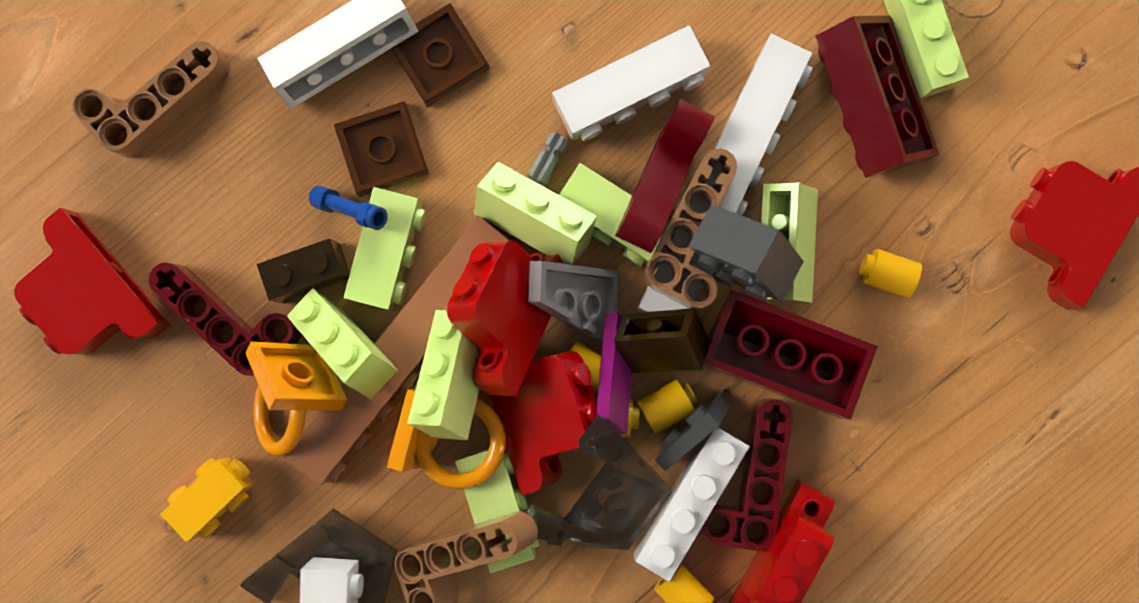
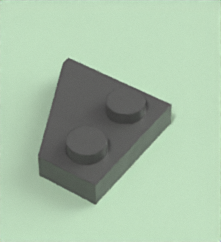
[655,389,735,471]

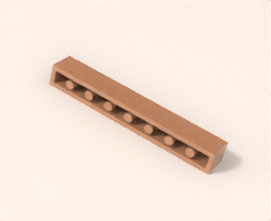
[283,216,510,486]

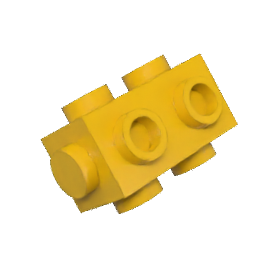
[160,457,255,543]

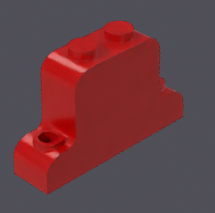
[1010,161,1139,310]
[14,207,171,355]
[447,240,564,396]
[490,350,604,496]
[728,479,835,603]

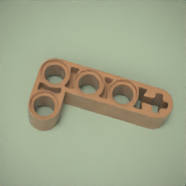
[72,41,230,158]
[644,148,737,309]
[394,512,538,603]

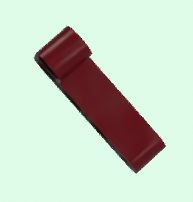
[615,99,715,253]
[149,262,302,376]
[700,398,793,551]

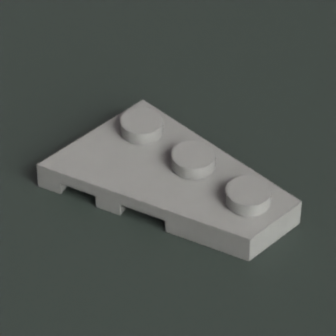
[529,261,618,344]

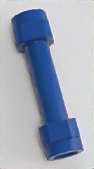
[309,186,388,230]

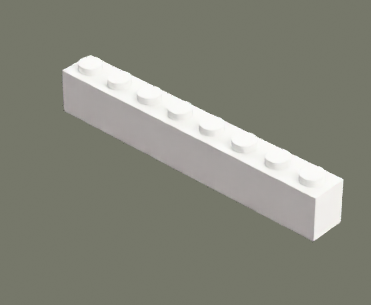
[637,33,813,312]

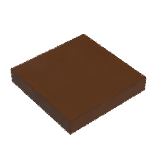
[391,3,490,107]
[334,101,430,197]

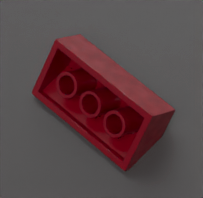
[815,16,939,178]
[703,290,878,420]

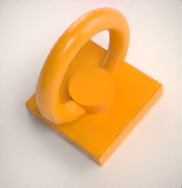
[246,342,348,456]
[387,389,506,489]

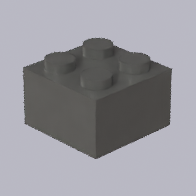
[688,204,804,303]

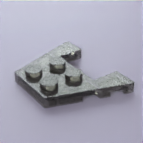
[526,414,672,550]
[240,508,397,603]

